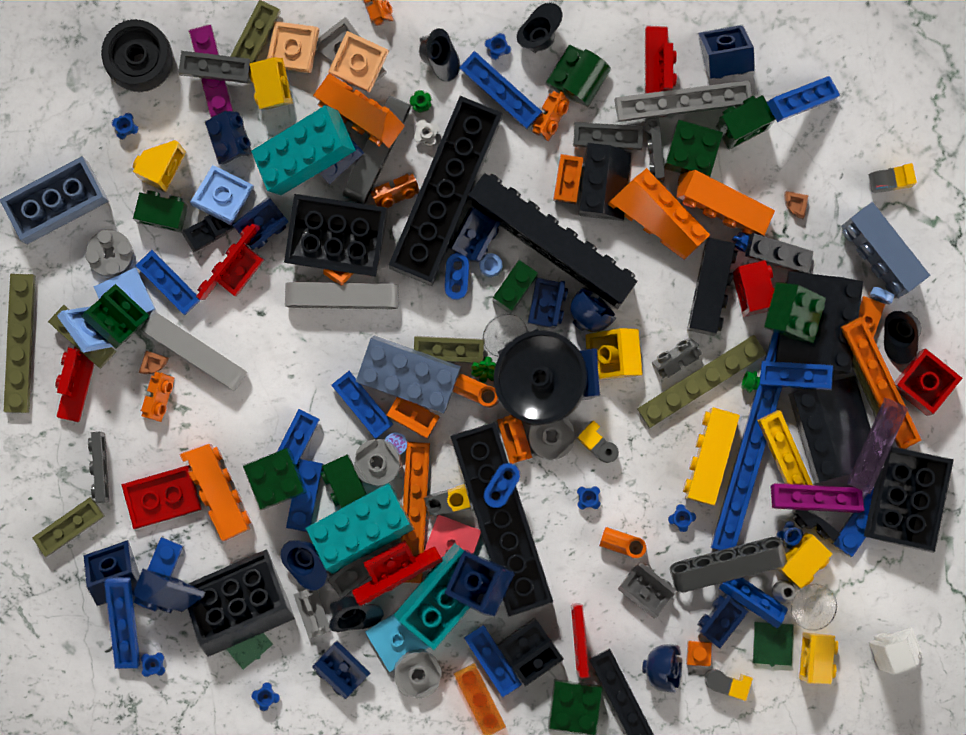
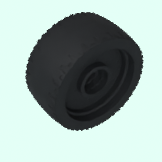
[101,19,173,92]

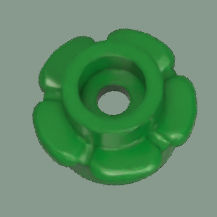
[410,90,432,113]
[741,371,760,393]

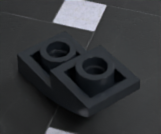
[791,510,840,541]

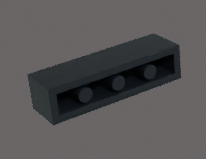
[687,238,738,336]

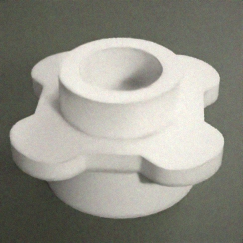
[414,120,440,146]

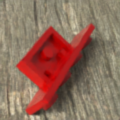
[645,26,677,117]
[196,224,264,300]
[55,346,95,422]
[352,540,443,606]

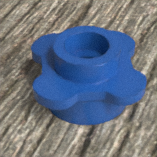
[485,33,511,60]
[112,113,138,139]
[732,232,749,252]
[577,486,601,510]
[668,504,696,532]
[776,521,803,549]
[141,652,165,677]
[251,682,280,711]

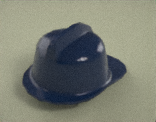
[280,540,327,591]

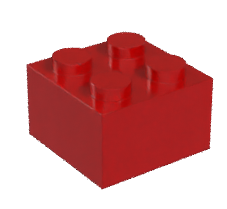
[732,260,775,318]
[894,349,962,416]

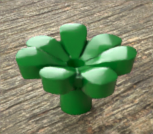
[471,357,496,383]

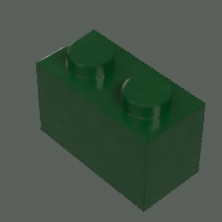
[133,190,188,233]
[492,260,538,314]
[321,454,367,509]

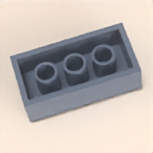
[0,156,109,244]
[841,202,931,298]
[356,335,461,413]

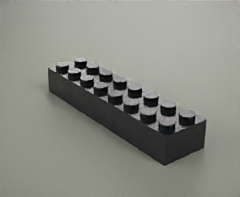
[389,96,503,286]
[468,173,637,309]
[450,422,554,617]

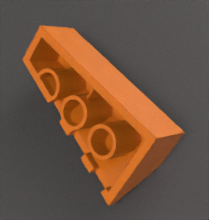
[313,73,405,148]
[608,168,710,260]
[677,170,775,236]
[180,444,252,541]

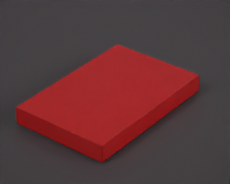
[121,465,202,529]
[571,603,589,678]

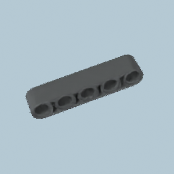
[342,96,411,204]
[670,537,787,592]

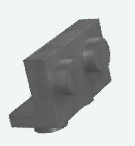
[618,562,677,619]

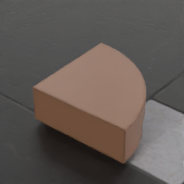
[784,191,809,219]
[139,351,169,374]

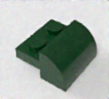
[546,44,611,107]
[81,284,150,349]

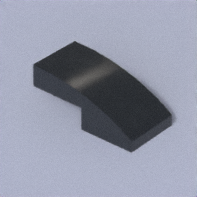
[182,215,235,252]

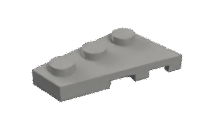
[316,17,387,82]

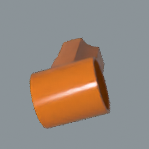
[452,373,499,408]
[599,527,647,558]

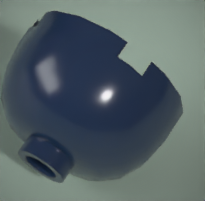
[570,287,616,332]
[642,644,682,693]

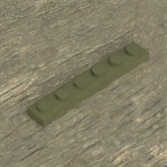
[4,274,35,413]
[637,335,767,428]

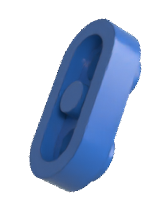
[445,253,469,300]
[484,463,520,508]

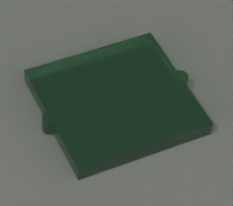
[752,622,794,667]
[226,633,273,670]

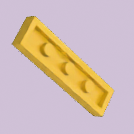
[757,410,813,485]

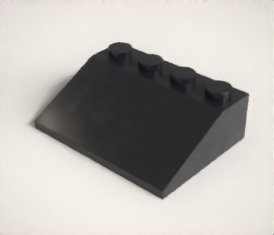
[284,194,388,277]
[775,271,863,375]
[788,376,880,483]
[864,445,954,553]
[187,549,295,657]

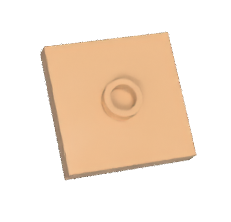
[267,21,320,73]
[328,31,389,93]

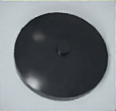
[494,330,588,425]

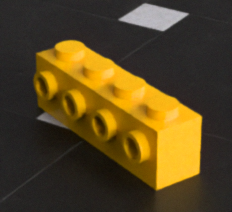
[683,407,740,506]

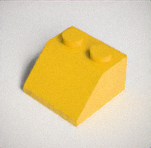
[133,140,186,192]
[585,328,642,380]
[799,632,838,684]

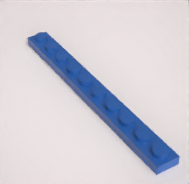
[710,331,782,551]

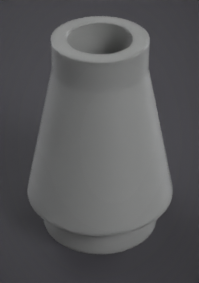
[772,580,795,604]

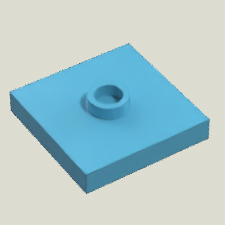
[365,613,429,672]

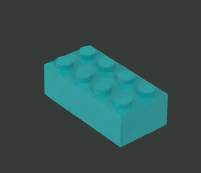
[251,105,356,196]
[306,483,414,574]
[394,543,470,650]

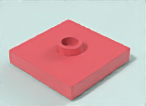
[424,515,481,558]

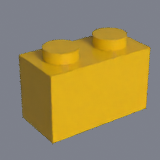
[249,57,293,109]
[776,532,832,589]

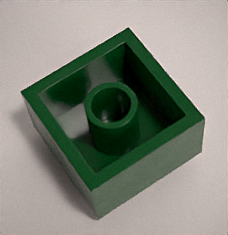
[716,95,776,150]
[664,120,723,177]
[764,282,826,343]
[243,448,307,510]
[548,679,602,735]

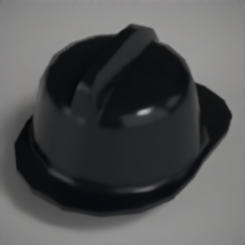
[516,2,563,53]
[419,28,460,82]
[884,311,922,364]
[329,597,384,632]

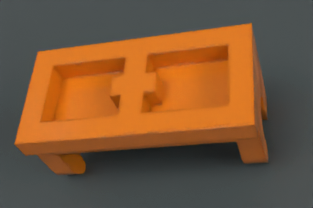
[386,397,440,439]

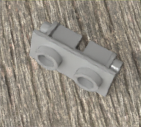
[293,589,331,639]

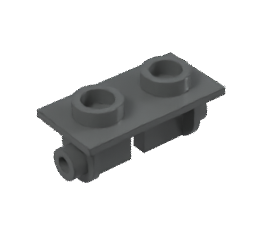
[652,338,702,378]

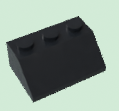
[578,143,632,221]

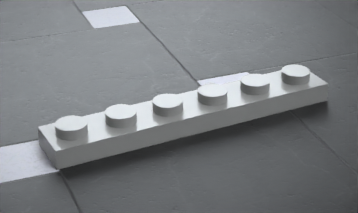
[614,80,752,122]

